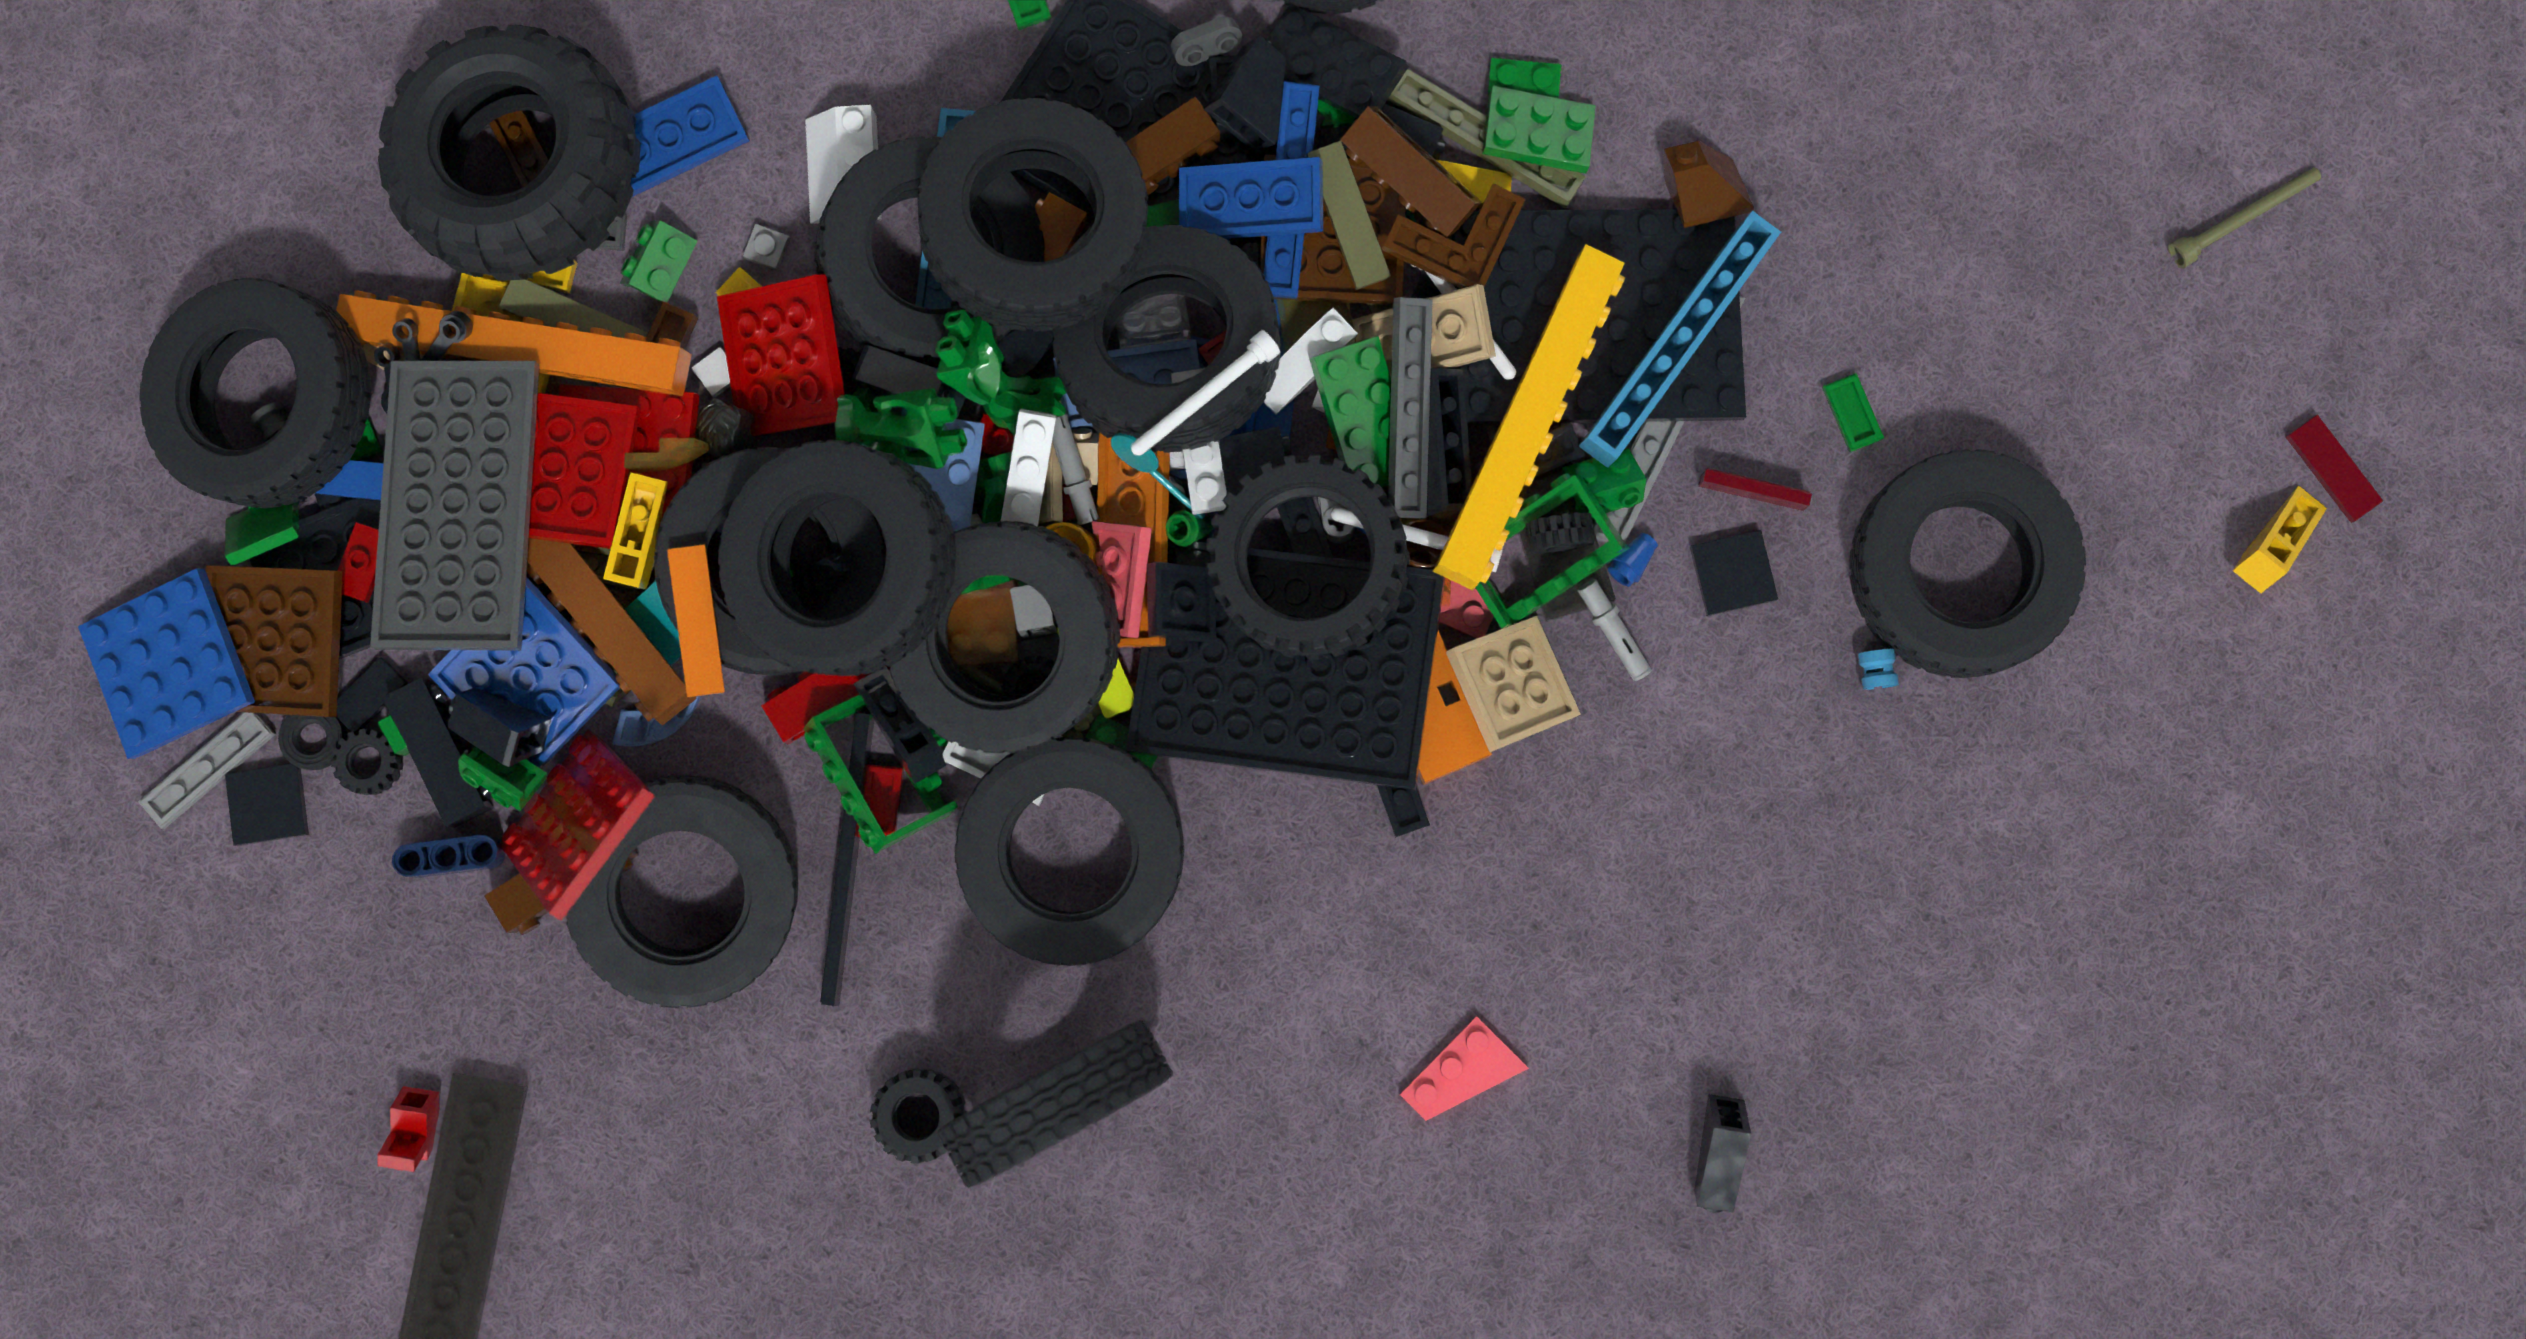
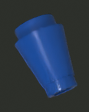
[1608,533,1658,587]

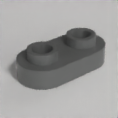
[1171,17,1242,66]

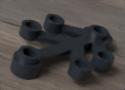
[374,311,473,414]

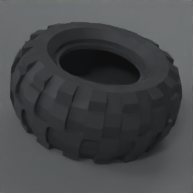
[378,24,640,281]

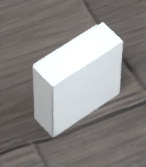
[692,347,730,398]

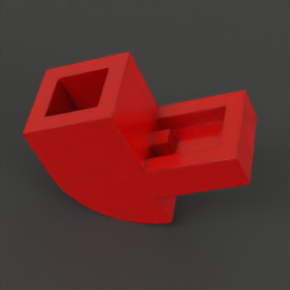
[377,1086,439,1172]

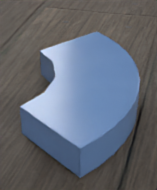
[612,696,701,747]

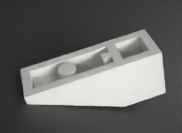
[1264,308,1358,415]

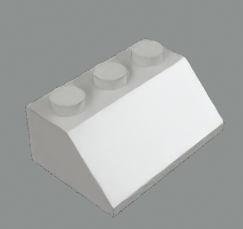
[806,105,881,224]

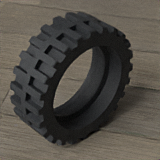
[1206,454,1410,660]

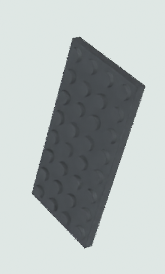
[370,361,539,651]

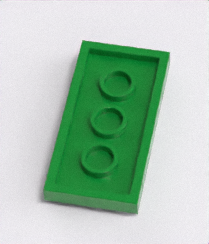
[1309,336,1391,488]

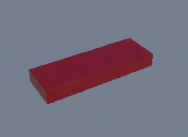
[2286,415,2383,523]
[1698,468,1812,511]

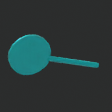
[1111,433,1205,519]

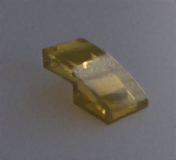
[624,438,709,473]

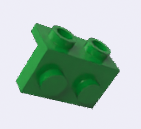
[620,220,697,303]
[1562,448,1646,518]
[458,746,547,811]

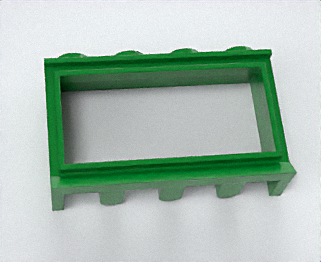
[1475,473,1630,629]
[803,695,958,855]

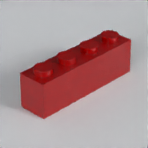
[761,665,891,745]

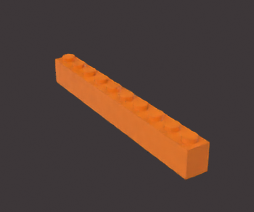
[336,291,692,396]

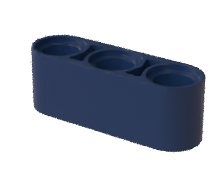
[392,835,506,878]

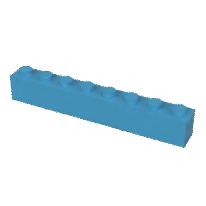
[1579,211,1781,468]

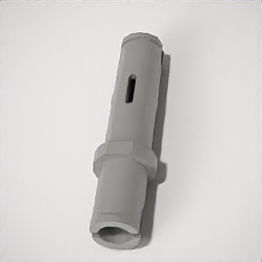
[1052,414,1100,525]
[1577,579,1652,681]

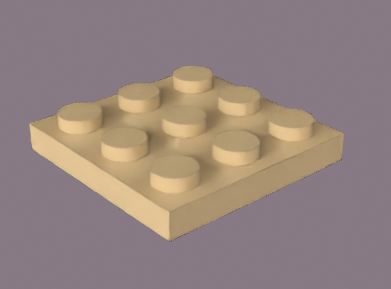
[1446,616,1581,752]

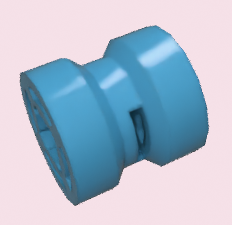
[1858,649,1899,690]

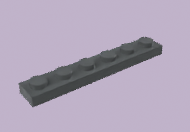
[1388,297,1433,518]

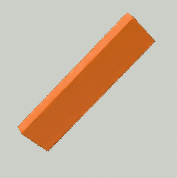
[667,545,725,697]

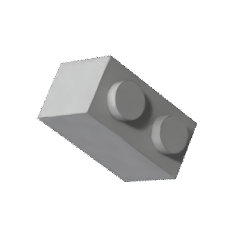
[1010,581,1058,639]

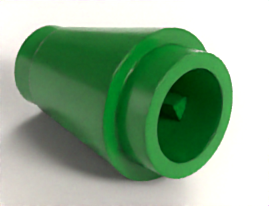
[1166,510,1213,547]

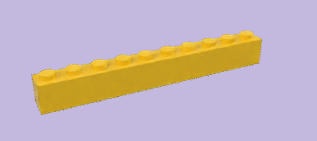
[1433,244,1625,590]

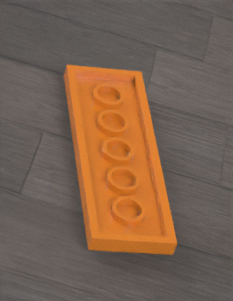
[1096,433,1170,648]

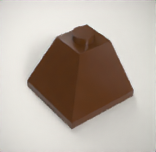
[1664,141,1754,228]

